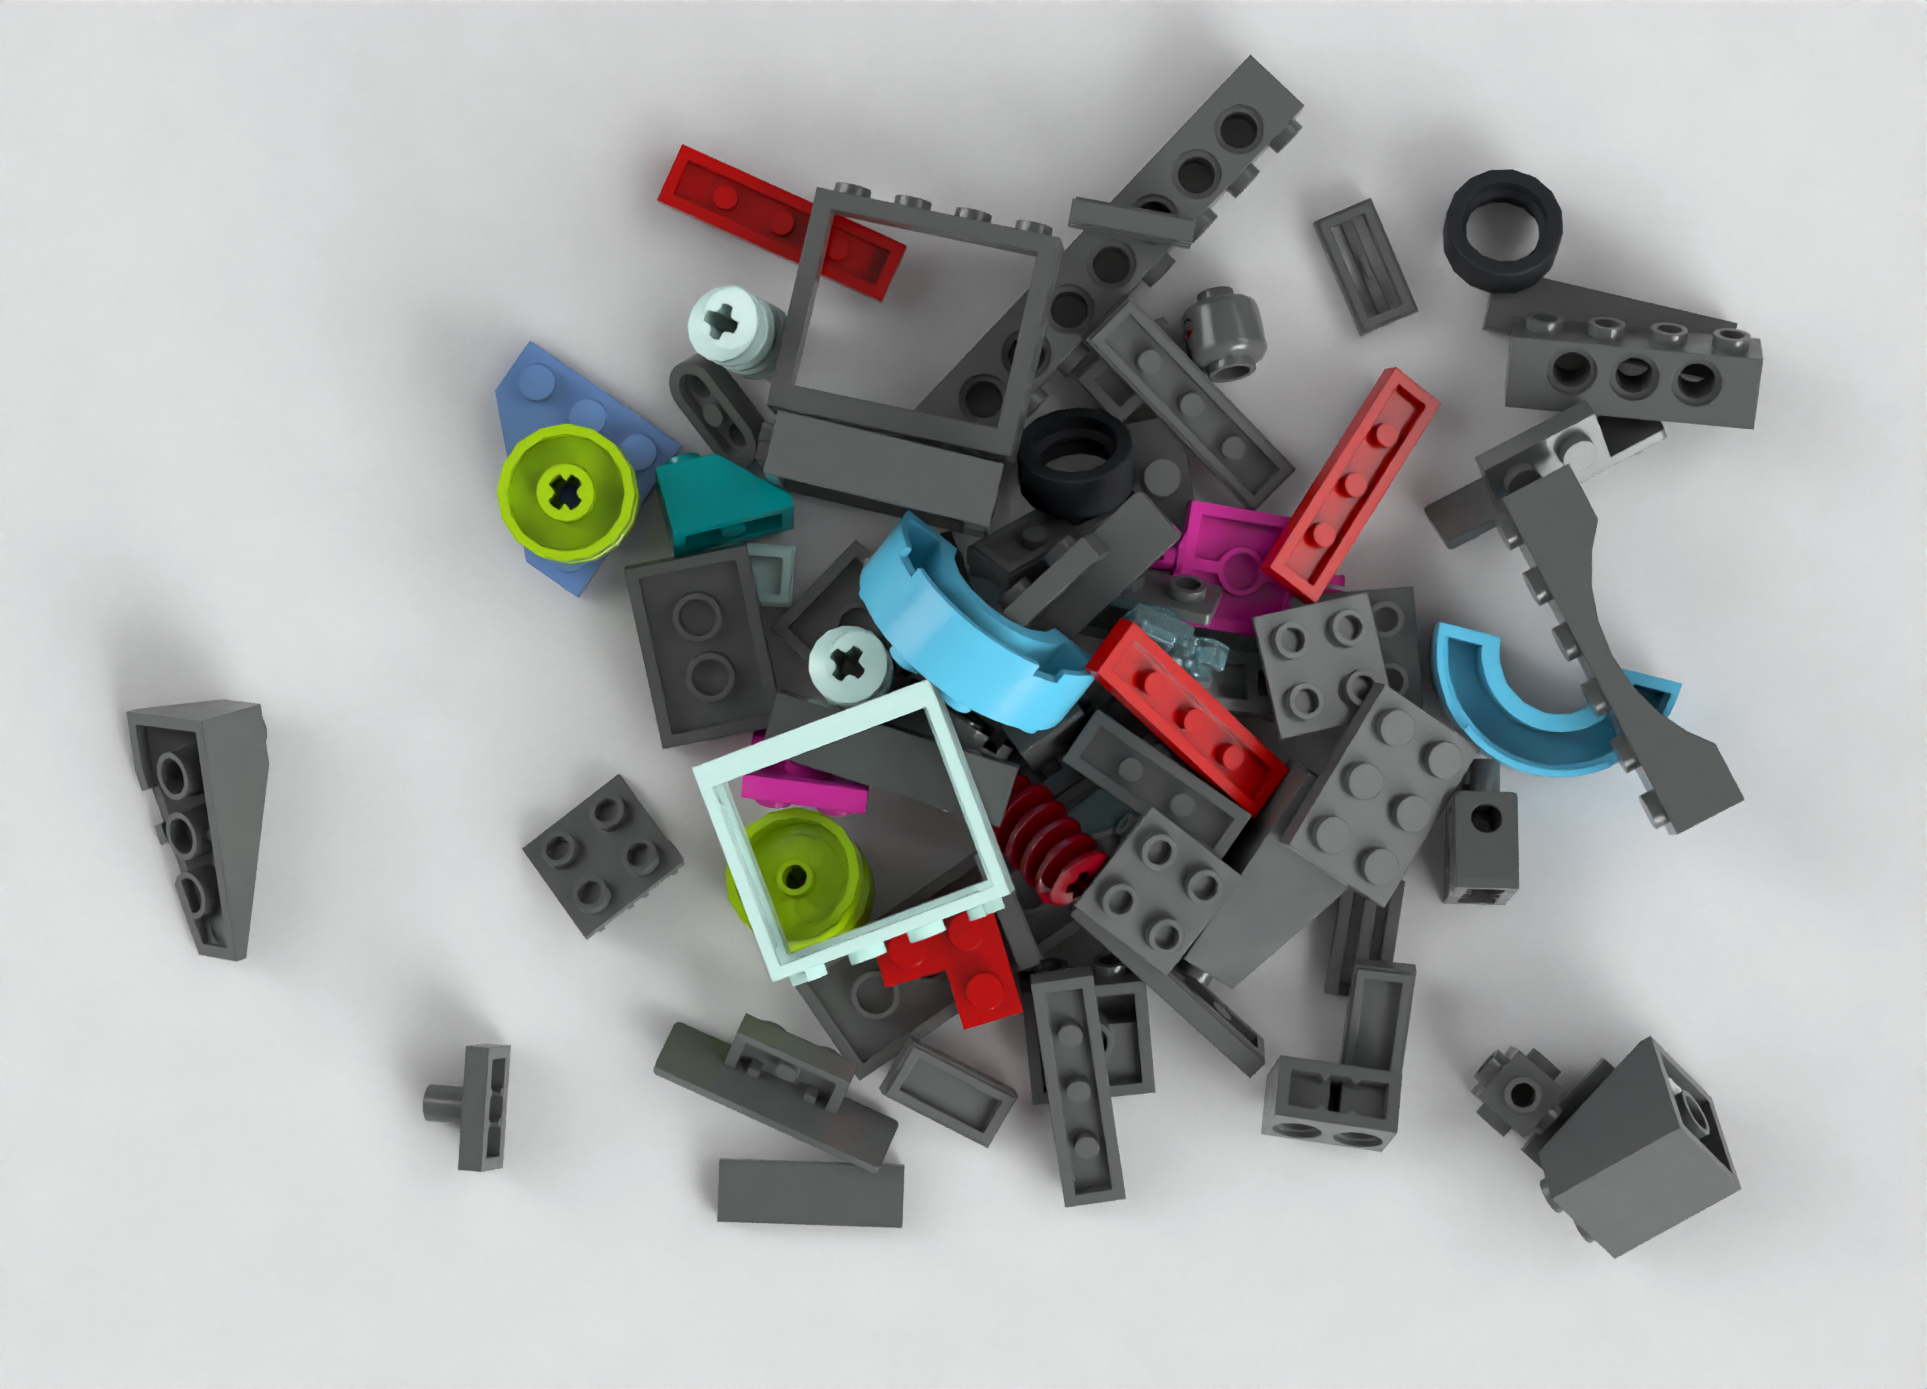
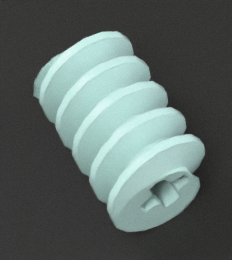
[688,285,787,380]
[809,626,896,709]

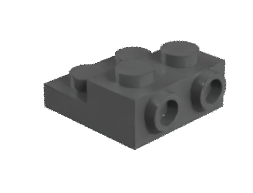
[1019,952,1156,1105]

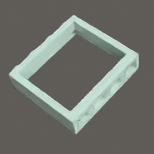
[692,679,1015,987]

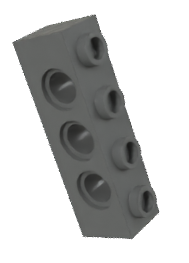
[1505,311,1763,430]

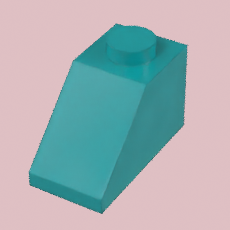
[655,453,794,556]

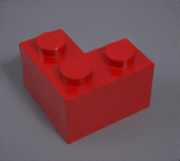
[876,911,1024,1030]

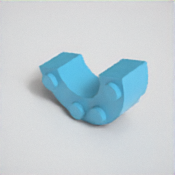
[859,509,1095,734]
[1429,622,1682,777]

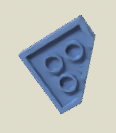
[495,341,683,598]

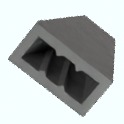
[1177,757,1349,989]

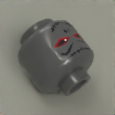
[1181,286,1267,383]

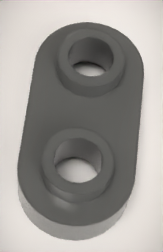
[669,353,766,468]

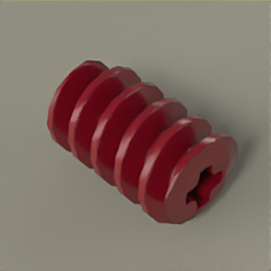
[991,775,1109,906]

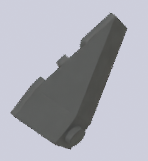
[126,699,269,962]

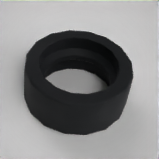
[1443,169,1563,294]
[1017,407,1136,519]

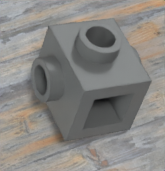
[1470,1046,1566,1138]

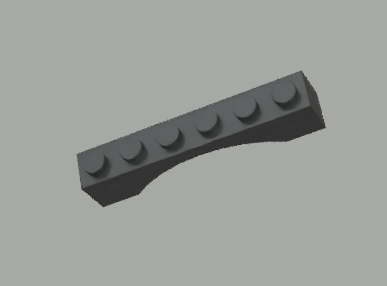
[1493,464,1745,835]

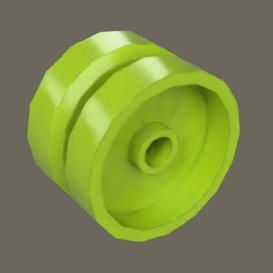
[497,423,641,565]
[725,807,876,952]

